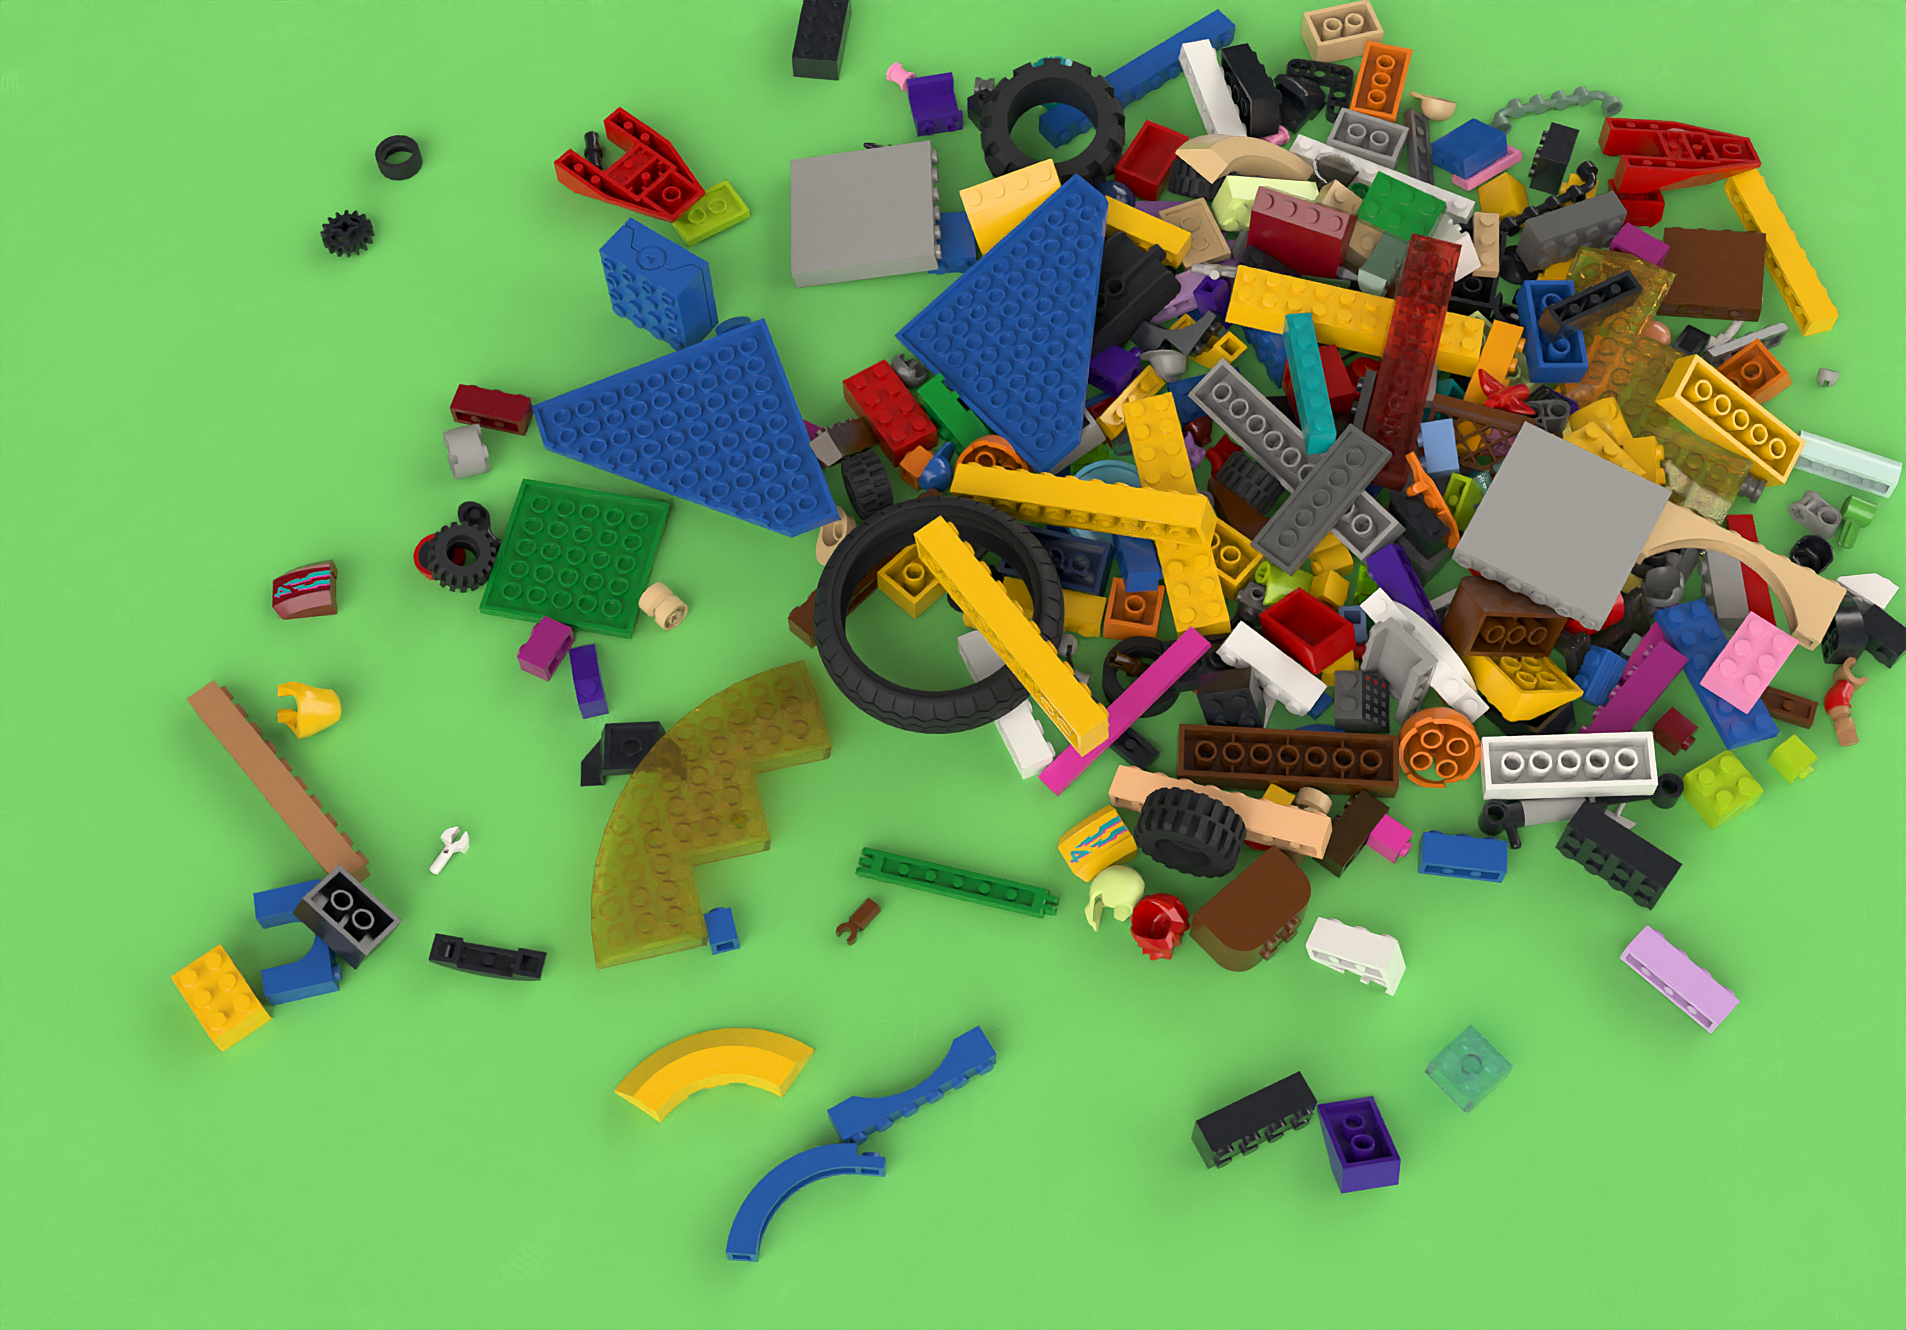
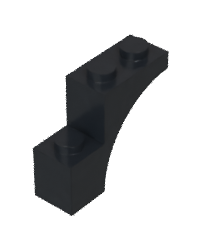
[1130,310,1226,357]

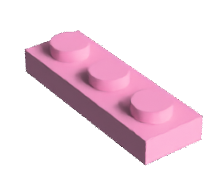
[1452,144,1522,191]

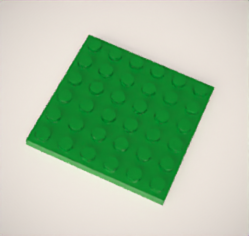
[479,478,671,639]

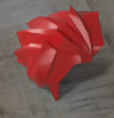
[1130,893,1191,961]

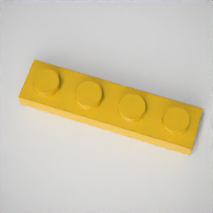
[1095,365,1165,440]

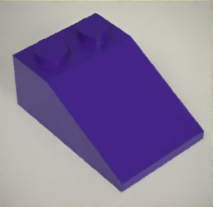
[1316,1096,1401,1194]

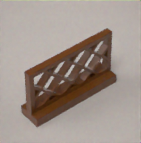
[1417,393,1537,476]

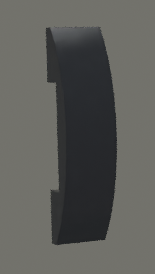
[428,933,547,981]

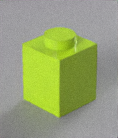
[1767,734,1818,784]

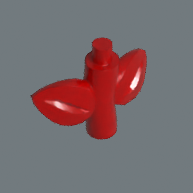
[1478,369,1535,415]

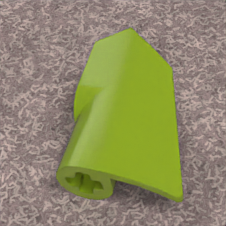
[1255,561,1315,605]

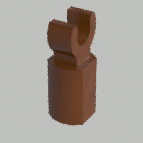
[836,898,881,946]

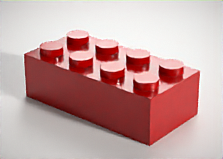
[842,359,938,468]

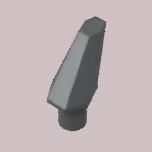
[1231,229,1249,261]

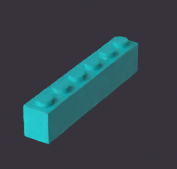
[1283,313,1336,455]

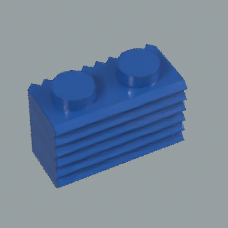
[1573,645,1628,708]

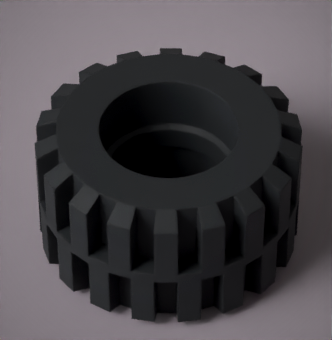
[1167,159,1231,201]
[841,450,894,520]
[1215,451,1285,514]
[427,521,496,593]

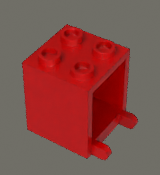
[1281,344,1361,431]

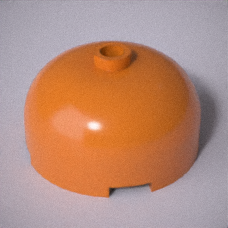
[954,435,1033,475]
[1398,707,1481,788]

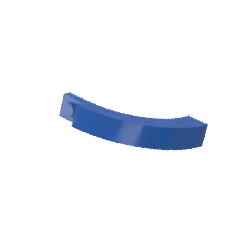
[725,1143,886,1262]

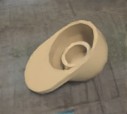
[1409,91,1457,121]

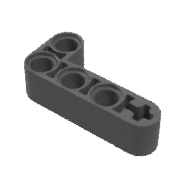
[1521,399,1570,433]

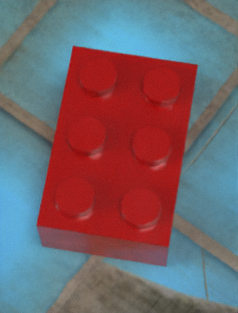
[1114,119,1189,201]
[1259,587,1356,675]

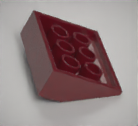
[1246,186,1359,278]

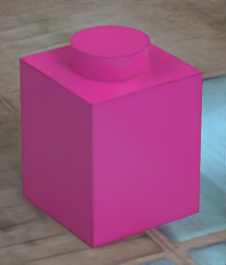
[1366,814,1413,863]

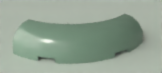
[1358,195,1435,297]

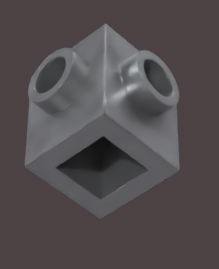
[1235,581,1272,625]

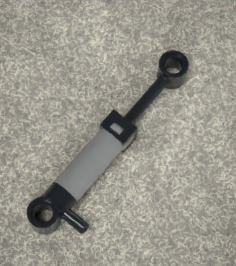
[1477,773,1684,850]

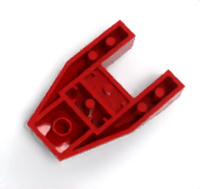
[553,107,706,223]
[1598,117,1762,195]

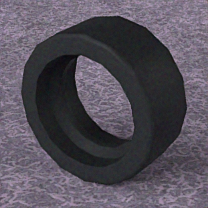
[375,135,423,181]

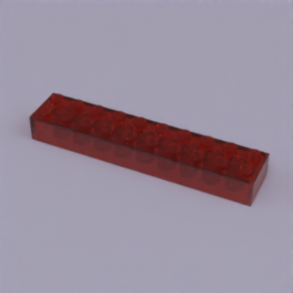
[1362,233,1462,491]

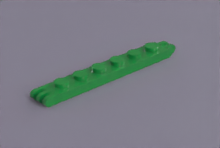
[855,847,1060,918]

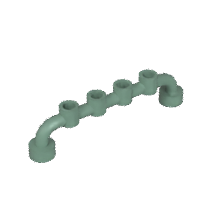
[1491,86,1623,135]

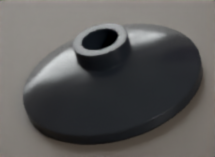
[1499,245,1543,285]

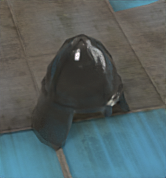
[1311,153,1359,193]

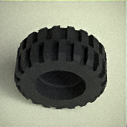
[1134,787,1246,878]

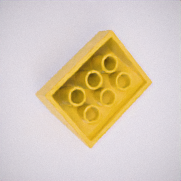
[959,158,1061,256]
[1453,646,1584,722]

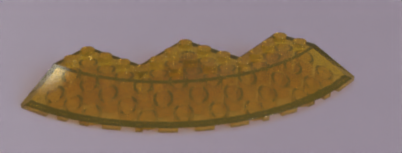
[1559,246,1754,558]
[591,660,832,970]

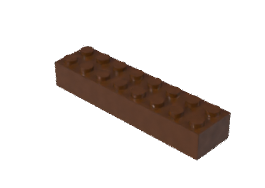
[1176,724,1399,798]

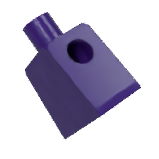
[1088,345,1143,398]

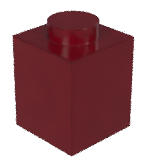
[1651,707,1698,756]

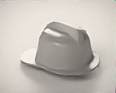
[1140,350,1187,383]

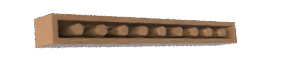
[187,680,371,883]

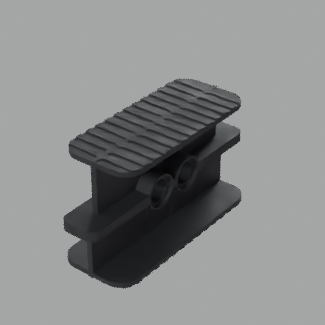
[1091,231,1181,357]

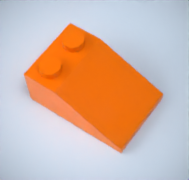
[1716,338,1792,405]

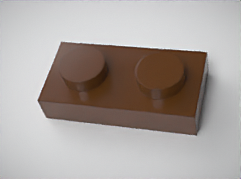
[1760,686,1818,729]

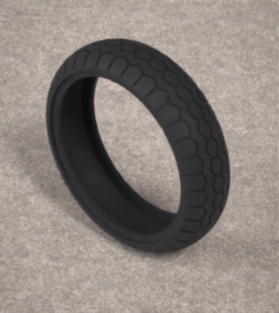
[813,496,1065,734]

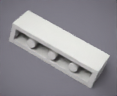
[1216,621,1327,717]

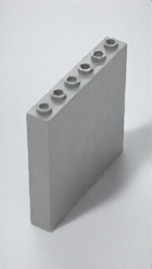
[791,140,942,288]
[1452,421,1672,631]

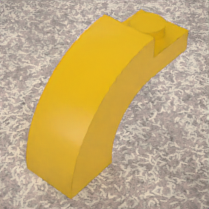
[1169,313,1247,369]

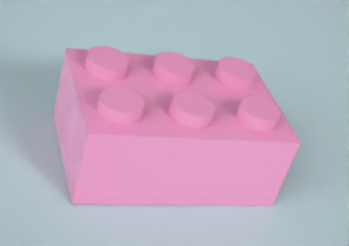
[1700,611,1799,714]

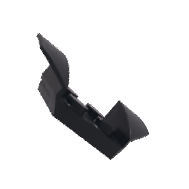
[580,721,689,787]

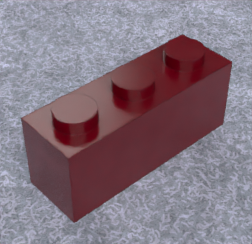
[450,384,534,436]

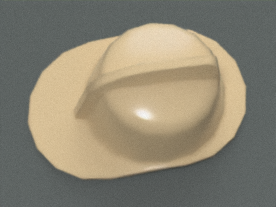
[815,504,856,566]

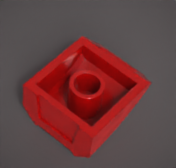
[1608,179,1665,228]

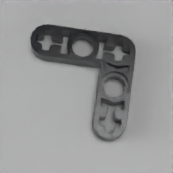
[1286,59,1353,124]

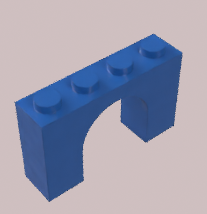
[253,879,342,1006]

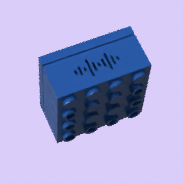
[599,217,719,351]

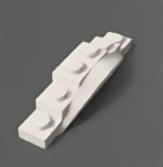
[1360,588,1490,723]

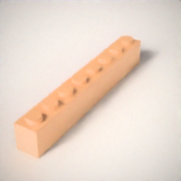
[1109,765,1332,859]

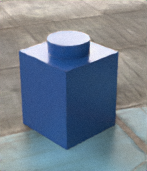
[703,907,740,955]

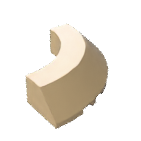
[1175,134,1315,184]

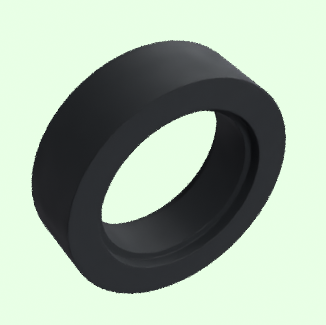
[1102,636,1180,718]

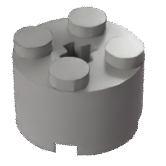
[443,424,490,480]

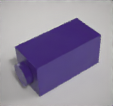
[1193,276,1233,330]

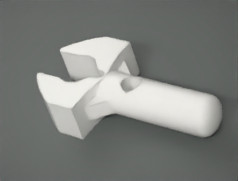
[429,826,470,875]

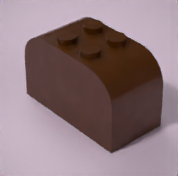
[1441,575,1569,658]
[1189,845,1311,972]

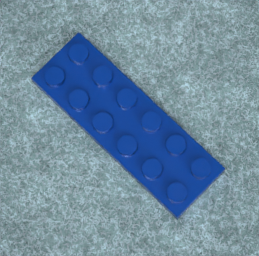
[1654,598,1780,750]

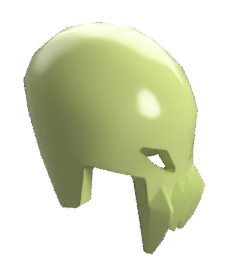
[1085,865,1145,932]

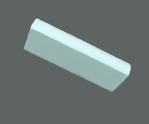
[1794,430,1902,499]

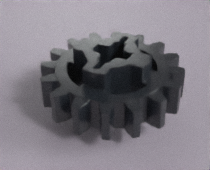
[320,210,375,258]

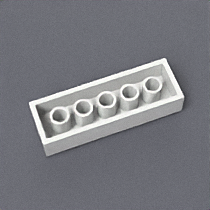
[1480,732,1658,800]

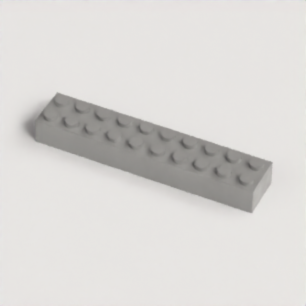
[1188,358,1406,568]

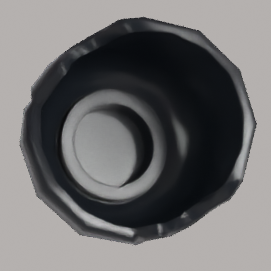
[1789,535,1834,575]

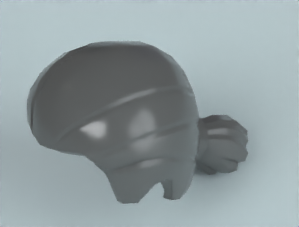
[1641,552,1685,608]

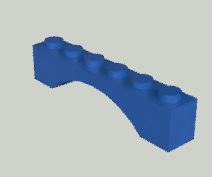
[827,1026,996,1146]

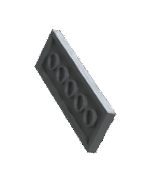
[1250,423,1393,577]

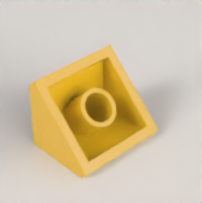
[1477,172,1529,227]

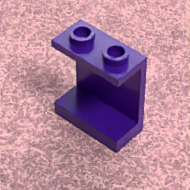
[907,72,963,137]

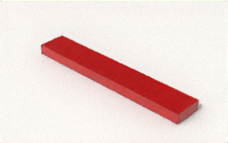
[1724,514,1777,627]

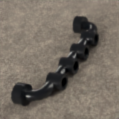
[1468,161,1598,237]

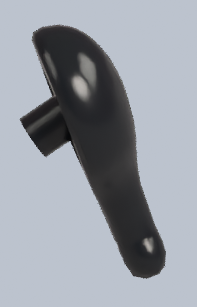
[457,501,502,553]

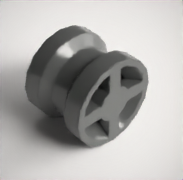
[974,77,995,94]
[1737,472,1767,504]

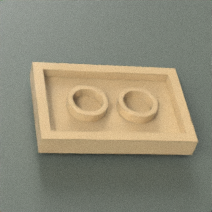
[1158,197,1231,272]

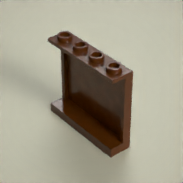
[1656,227,1766,322]

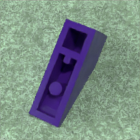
[569,643,609,719]

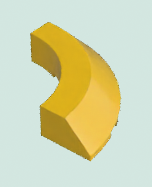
[614,1028,815,1123]

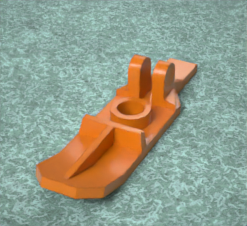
[1405,452,1460,549]

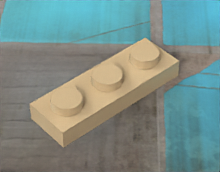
[1472,212,1499,278]

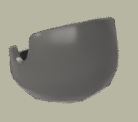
[890,354,929,389]

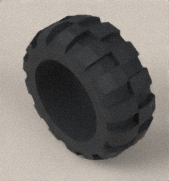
[980,58,1125,186]

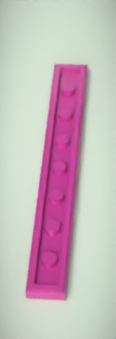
[1038,627,1211,797]

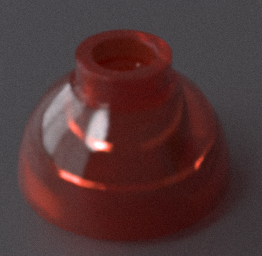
[1181,415,1213,448]

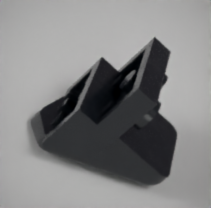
[1274,74,1327,135]

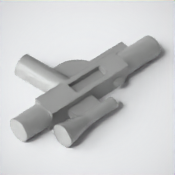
[1191,262,1267,280]

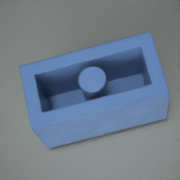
[1416,418,1460,479]

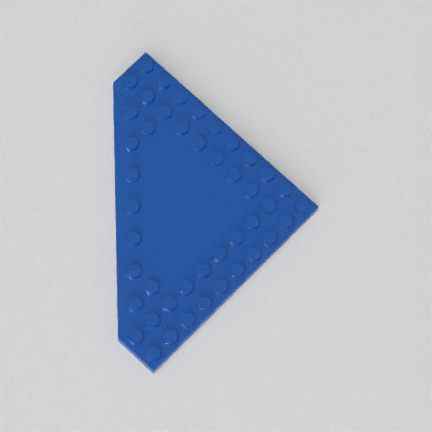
[895,173,1109,474]
[532,318,840,538]

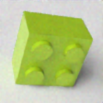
[1682,750,1764,830]

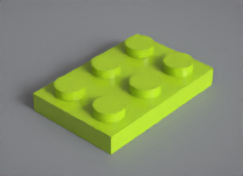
[671,179,751,247]

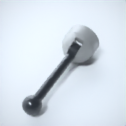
[1058,634,1079,682]

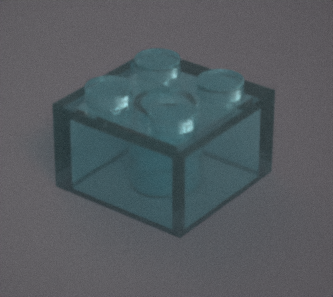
[1425,1025,1514,1114]

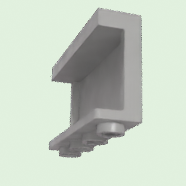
[1359,617,1438,726]

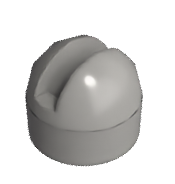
[1817,368,1840,387]

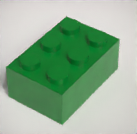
[1356,171,1447,253]

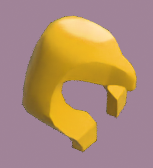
[277,681,342,739]

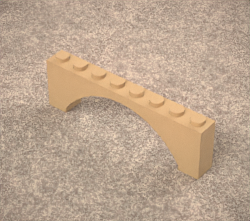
[1636,501,1847,651]

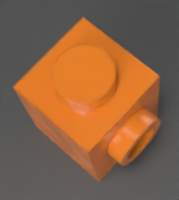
[899,445,935,492]

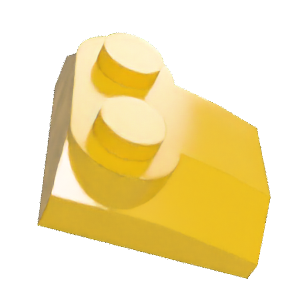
[1568,397,1633,449]

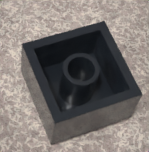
[1528,122,1579,196]
[1196,666,1266,728]

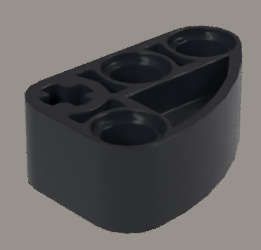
[1821,595,1867,664]

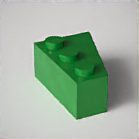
[917,372,991,457]

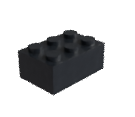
[292,865,402,970]

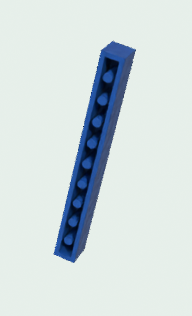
[1039,9,1236,149]

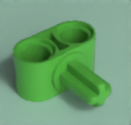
[1837,494,1878,549]

